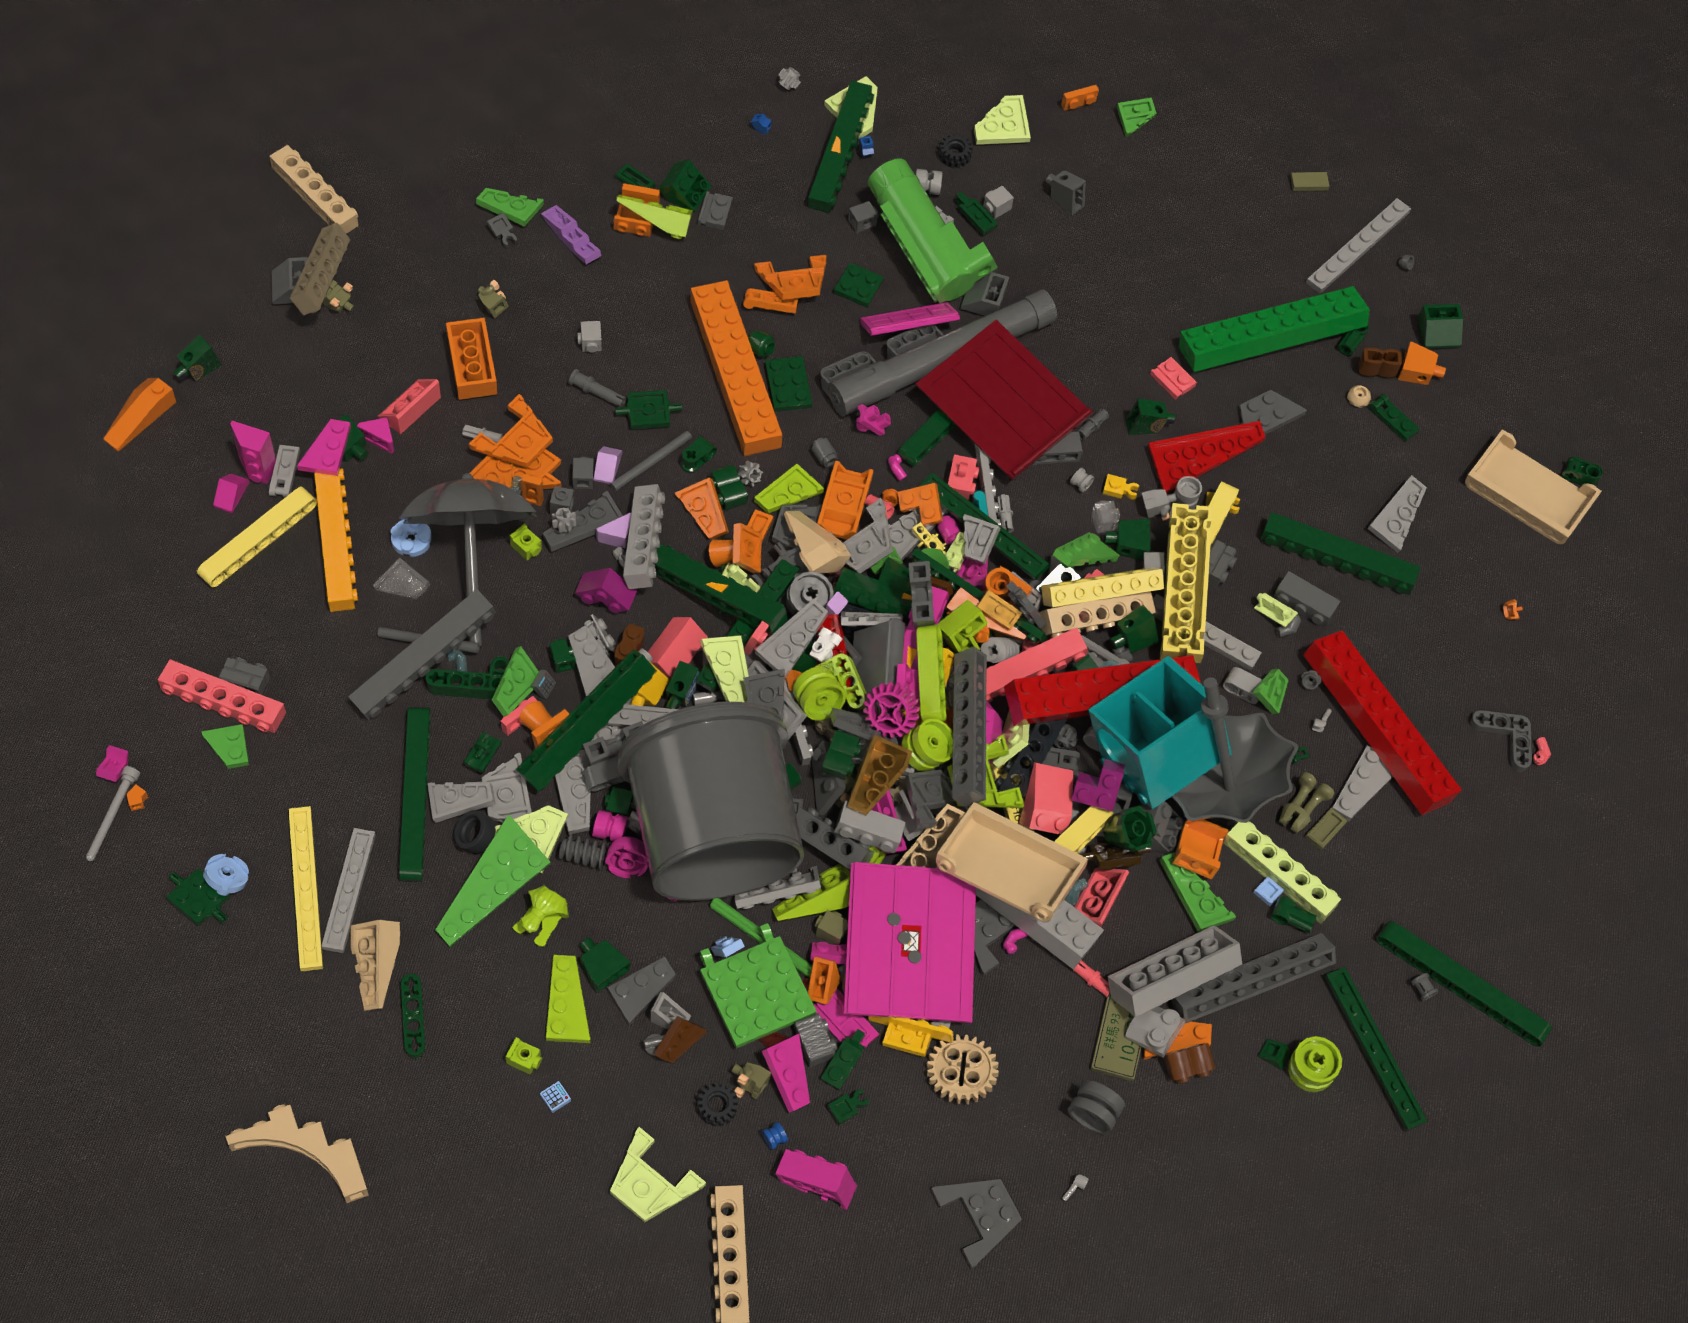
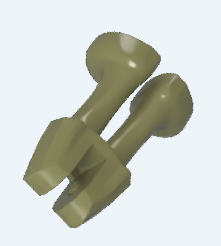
[1279,772,1334,833]

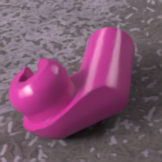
[888,454,907,481]

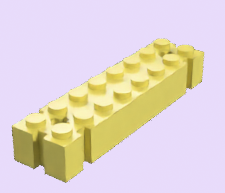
[1160,503,1213,663]

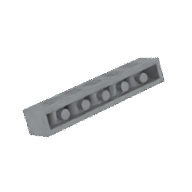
[623,484,665,589]

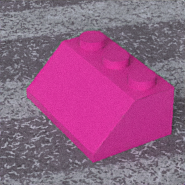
[230,421,276,484]

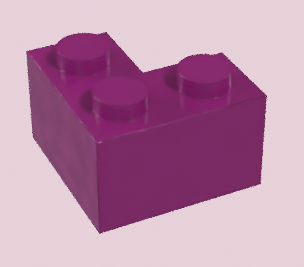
[575,568,637,613]
[1072,759,1125,812]

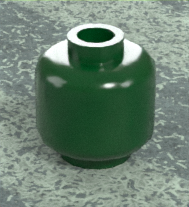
[748,330,775,358]

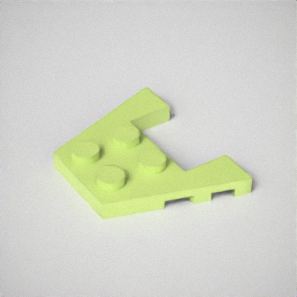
[610,1127,706,1222]

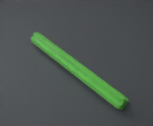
[710,898,813,979]

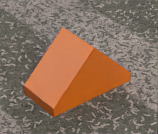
[808,956,841,1004]

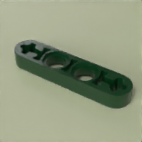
[401,974,426,1059]

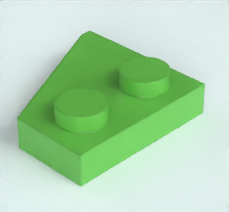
[1253,669,1288,714]
[202,724,249,769]

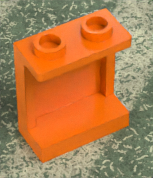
[614,183,660,237]
[1173,819,1228,879]

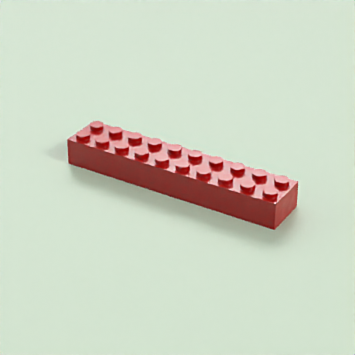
[1303,630,1462,815]
[1004,655,1201,726]

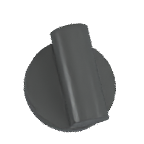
[1111,646,1133,666]
[643,1034,665,1056]

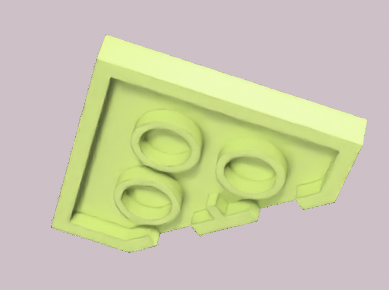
[824,76,878,138]
[974,95,1031,145]
[494,805,569,874]

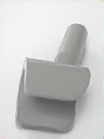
[1312,709,1332,732]
[1062,1175,1089,1202]

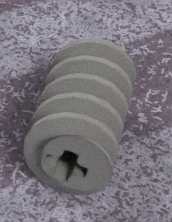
[981,637,1020,663]

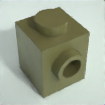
[815,910,848,945]

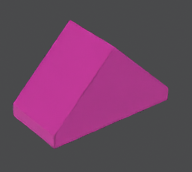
[357,418,394,454]
[213,474,250,513]

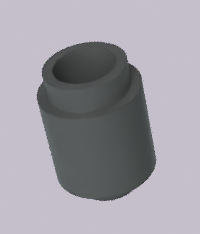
[811,438,838,468]

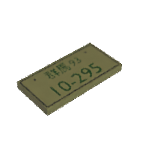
[1091,993,1141,1082]

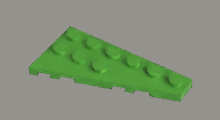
[435,814,551,947]

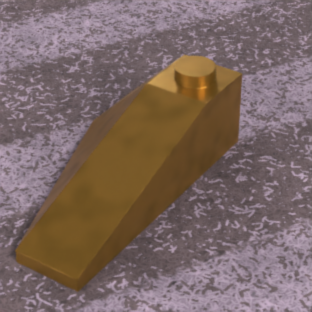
[847,734,913,815]

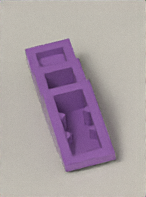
[541,205,601,264]

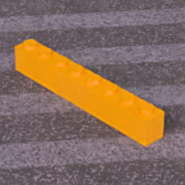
[315,468,358,612]

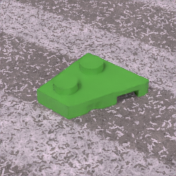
[1116,98,1156,137]

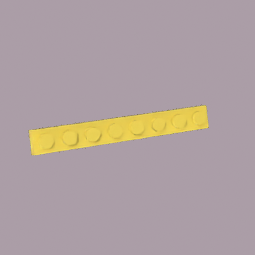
[289,806,323,972]

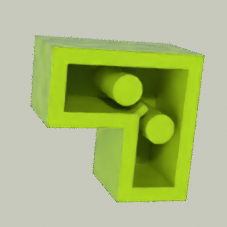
[938,599,989,654]

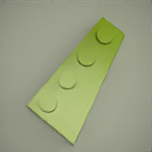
[546,955,591,1043]

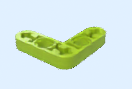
[813,654,868,710]

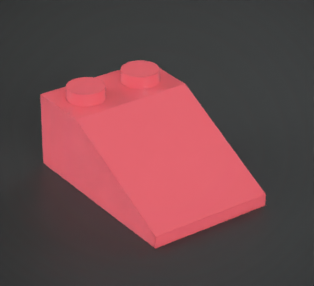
[1019,762,1073,835]

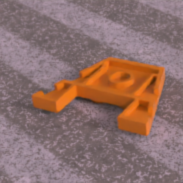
[754,255,826,300]
[469,394,553,467]

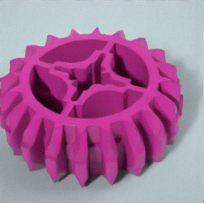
[863,681,920,738]

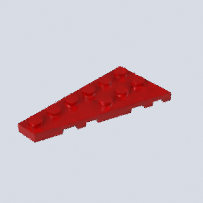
[1148,421,1265,494]

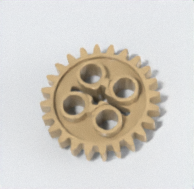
[927,1035,999,1104]

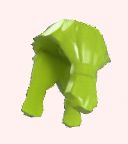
[512,885,569,947]

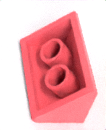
[378,379,441,435]
[648,617,708,680]
[1074,868,1129,927]

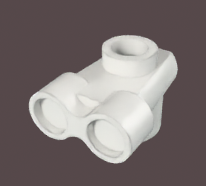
[809,627,842,663]

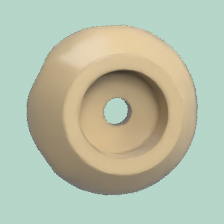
[1347,385,1371,408]

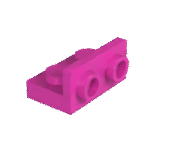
[896,664,920,711]

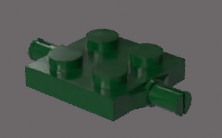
[615,390,682,429]
[166,868,230,926]

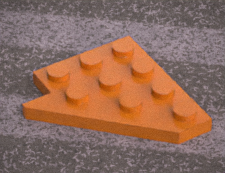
[470,449,561,491]

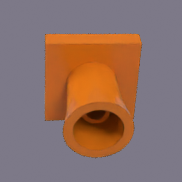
[709,523,762,574]
[981,566,1033,609]
[519,701,569,749]

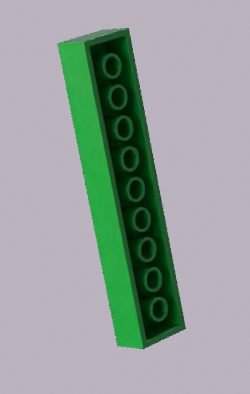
[1179,286,1370,372]

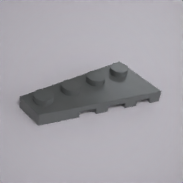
[543,491,623,552]

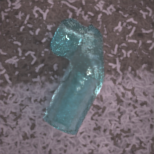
[448,650,468,672]
[1065,877,1089,905]

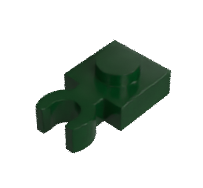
[828,1089,870,1126]

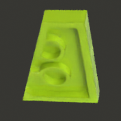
[754,464,824,514]

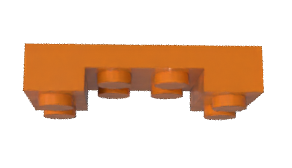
[817,461,874,540]

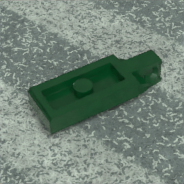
[955,192,998,236]
[821,1029,866,1091]

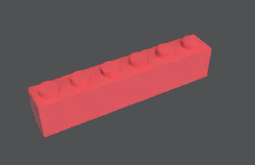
[986,627,1088,703]

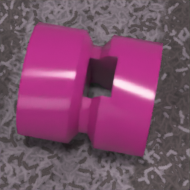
[593,810,629,842]

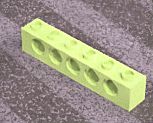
[1223,821,1341,924]

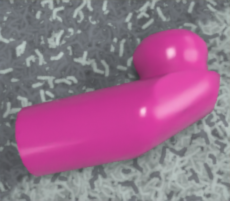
[1003,928,1028,954]

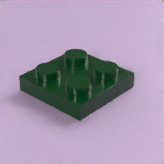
[834,263,884,308]

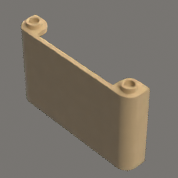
[1465,429,1601,544]
[936,802,1088,922]

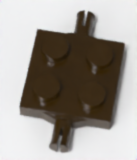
[1079,842,1151,870]

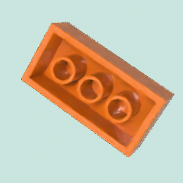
[446,318,497,400]

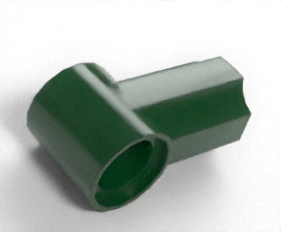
[1338,324,1369,356]
[1271,897,1317,933]

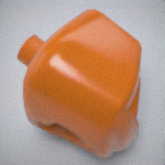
[1503,599,1523,620]
[974,625,990,643]

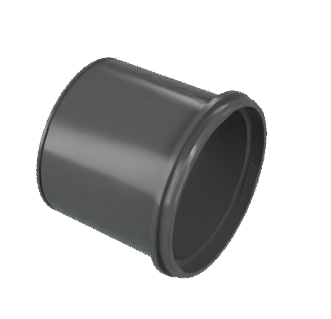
[618,702,804,900]

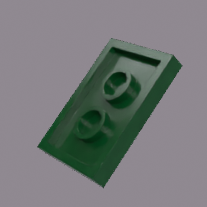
[765,356,812,412]

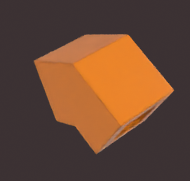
[127,785,148,811]

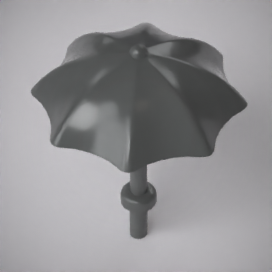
[399,473,538,647]
[1171,677,1298,823]

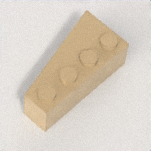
[897,804,966,868]

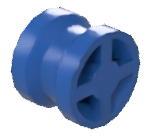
[761,1122,788,1150]

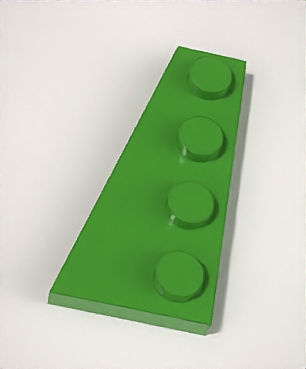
[1053,532,1120,567]
[1159,852,1236,933]

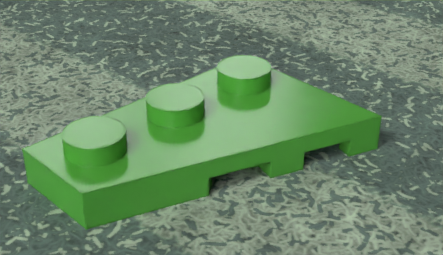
[476,188,544,227]
[492,646,539,717]

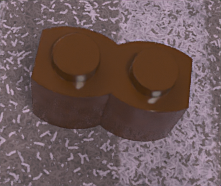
[1358,347,1402,378]
[615,624,644,667]
[1164,1043,1215,1083]

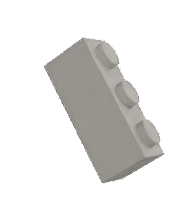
[834,801,906,853]

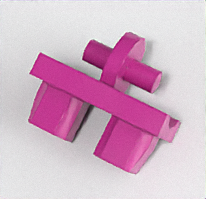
[856,404,891,436]

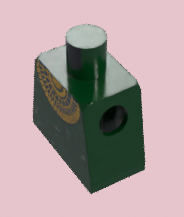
[173,335,222,381]
[1126,398,1175,435]

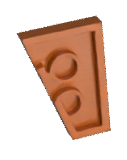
[675,478,729,540]

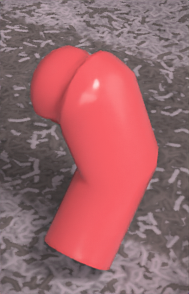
[1533,737,1551,765]

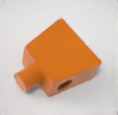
[1398,342,1446,385]

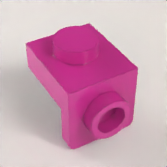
[96,745,128,782]

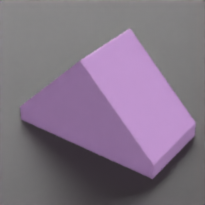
[594,446,623,484]
[596,512,632,549]

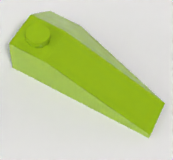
[616,195,693,239]
[772,863,851,921]

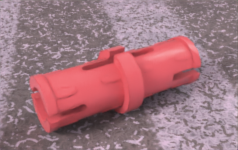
[1073,960,1110,998]

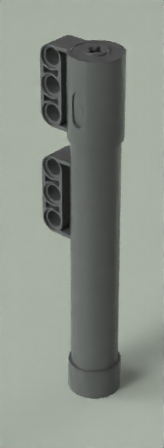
[821,289,1057,417]

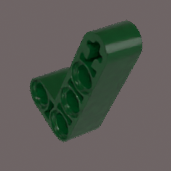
[426,656,509,700]

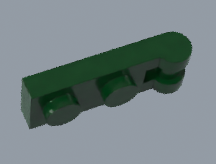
[1368,394,1420,442]

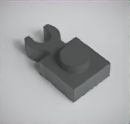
[487,213,517,248]

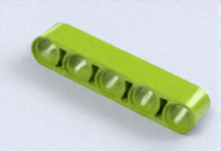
[917,624,946,721]

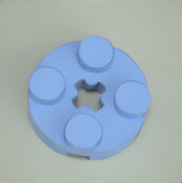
[391,520,432,557]
[203,854,249,896]

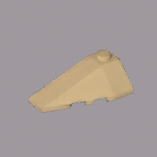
[784,511,851,573]
[351,920,400,1011]

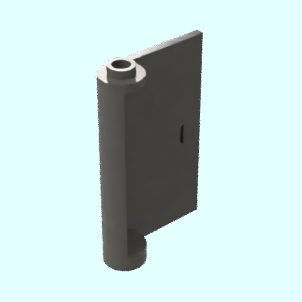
[848,618,905,722]

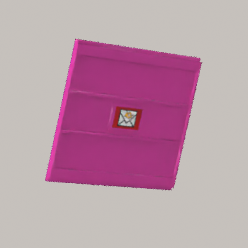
[844,862,976,1023]

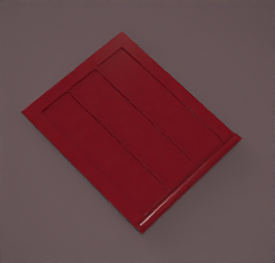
[915,319,1093,480]

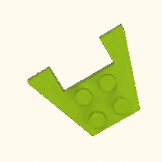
[948,735,1024,808]

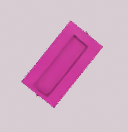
[814,989,879,1048]

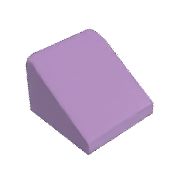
[826,592,848,615]

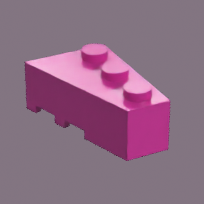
[775,1149,857,1210]

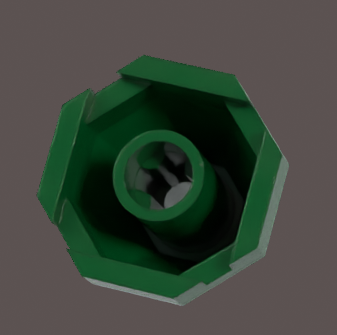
[1103,805,1157,852]

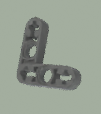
[1470,710,1532,772]

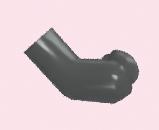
[1276,615,1301,637]

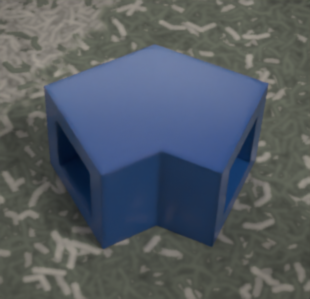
[750,113,772,135]
[859,136,874,157]

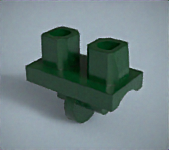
[464,732,502,773]

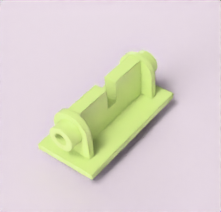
[945,532,966,573]
[722,563,760,593]
[1254,593,1298,627]

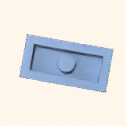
[711,936,745,957]

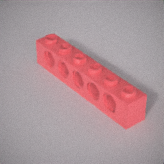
[158,660,286,734]

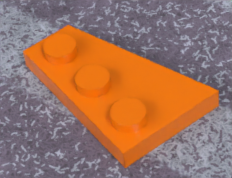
[1143,1022,1212,1060]

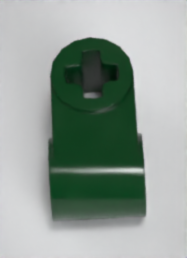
[681,436,717,473]
[1562,456,1603,486]

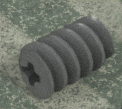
[559,834,606,870]

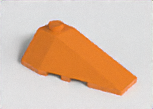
[103,378,176,452]
[945,587,1026,641]

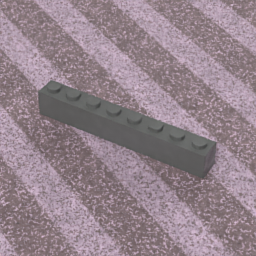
[348,589,496,720]

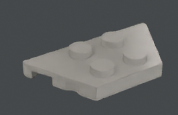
[482,753,532,823]

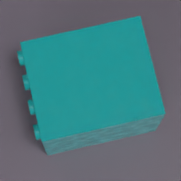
[1088,656,1232,810]

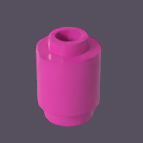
[937,516,962,545]

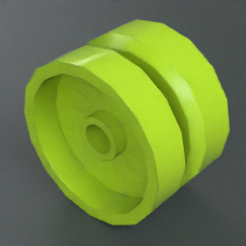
[793,666,846,721]
[902,718,953,771]
[1288,1036,1342,1092]

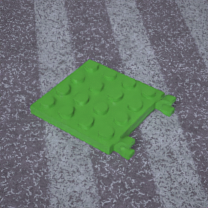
[700,923,817,1049]

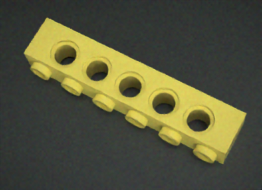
[1041,567,1164,607]

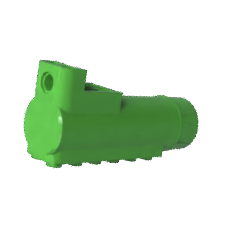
[868,159,998,304]

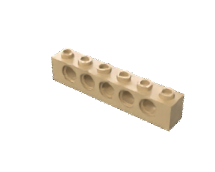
[269,145,358,234]
[1039,591,1156,638]
[710,1185,749,1323]

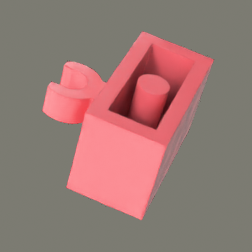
[948,454,979,501]

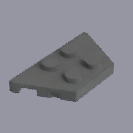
[1239,390,1307,435]

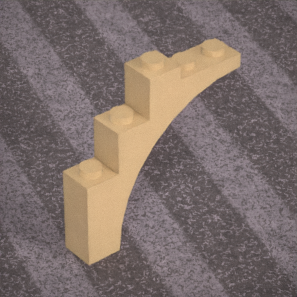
[226,1105,369,1203]

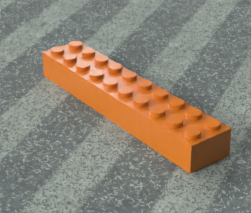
[690,280,782,456]

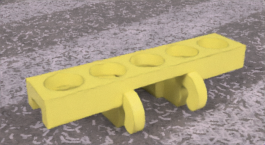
[911,522,946,554]

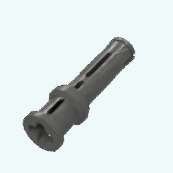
[568,369,626,407]

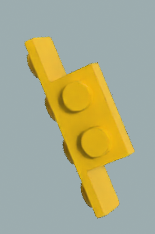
[868,1016,954,1057]

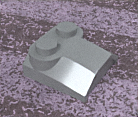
[1125,1006,1185,1057]

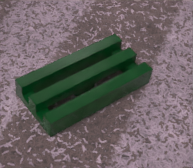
[615,164,655,189]

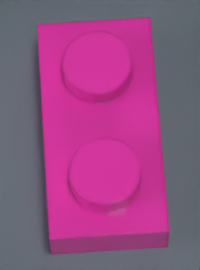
[811,942,847,965]

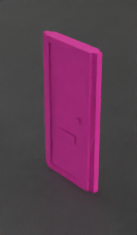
[860,302,960,336]

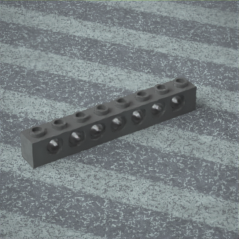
[952,647,987,807]
[1171,933,1336,1023]

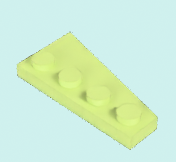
[700,636,749,702]
[993,710,1030,768]

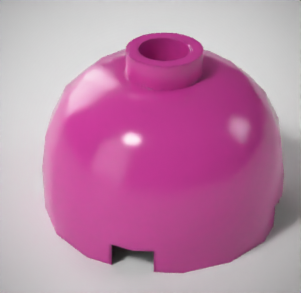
[605,836,648,878]

